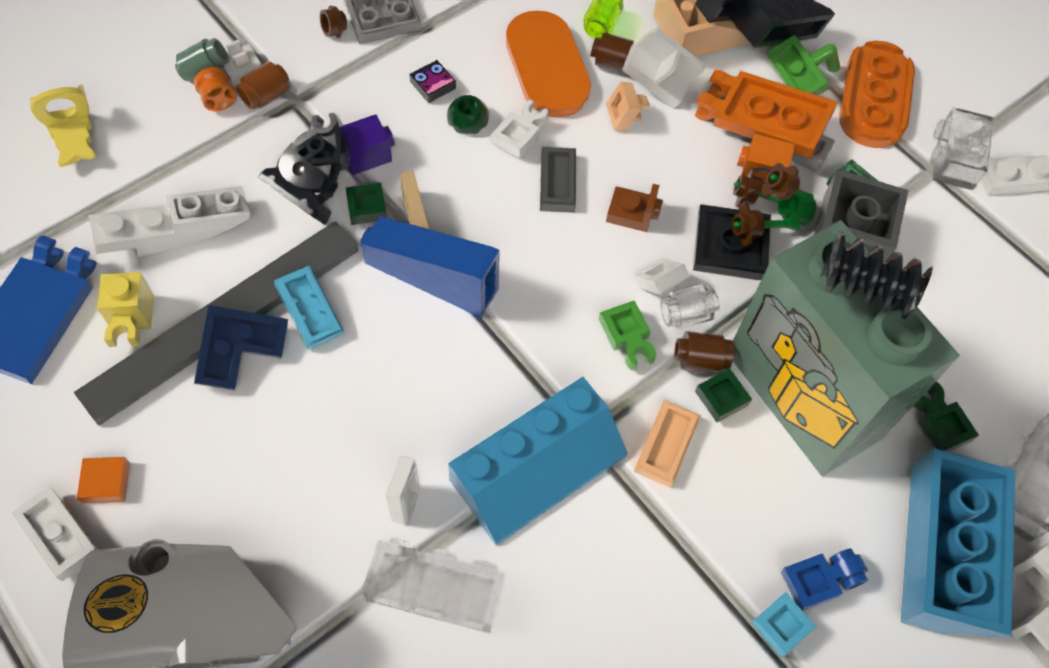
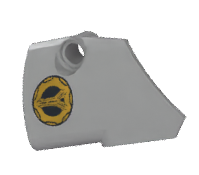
[62,539,298,668]

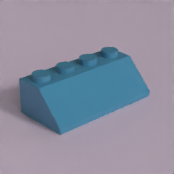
[448,376,628,545]
[901,448,1015,638]

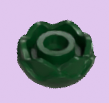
[447,95,489,134]

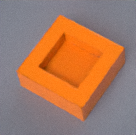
[77,457,130,503]

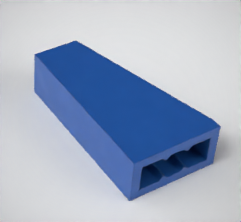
[360,216,500,318]

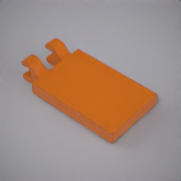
[695,69,837,159]

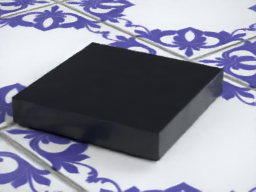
[693,204,771,281]

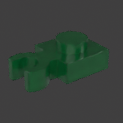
[914,381,979,452]

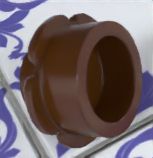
[319,5,347,39]

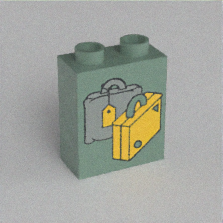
[733,220,960,477]

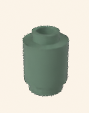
[175,38,229,84]

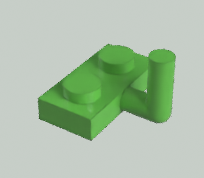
[766,35,840,95]

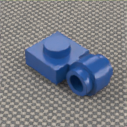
[781,548,868,611]

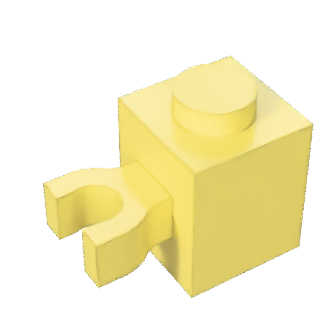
[97,272,154,347]

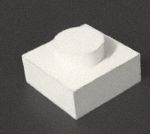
[635,259,689,295]

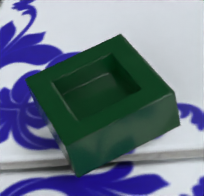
[345,182,387,225]
[695,368,752,423]

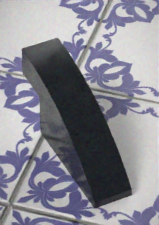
[695,0,835,48]

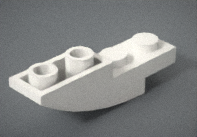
[88,186,250,257]

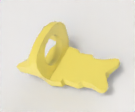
[30,84,96,167]

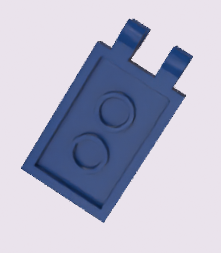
[0,235,97,385]

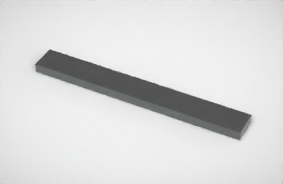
[73,221,358,426]

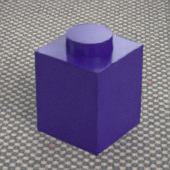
[343,114,395,175]

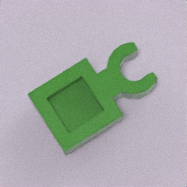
[599,300,656,371]

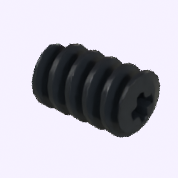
[820,232,933,320]

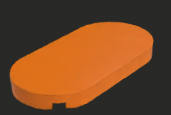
[506,10,591,117]
[839,40,915,148]

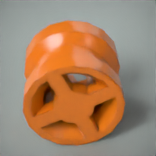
[193,67,236,112]

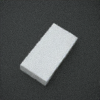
[385,455,421,526]

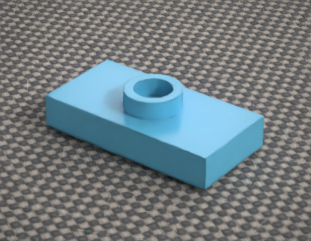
[274,266,344,350]

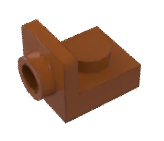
[606,183,663,232]

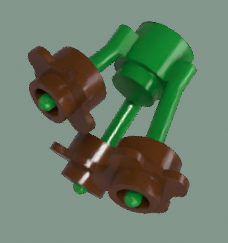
[732,163,816,247]

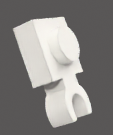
[491,99,548,159]

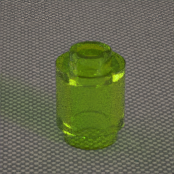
[583,0,624,39]

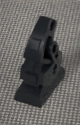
[257,113,349,225]

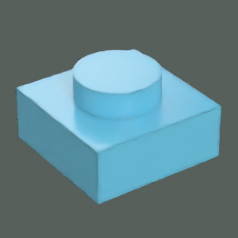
[751,592,817,658]

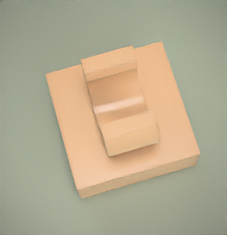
[606,81,650,131]

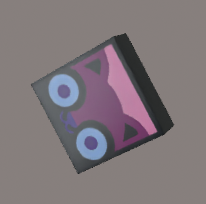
[409,60,456,103]

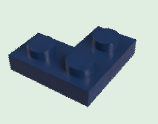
[194,305,289,391]

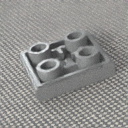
[343,0,422,45]

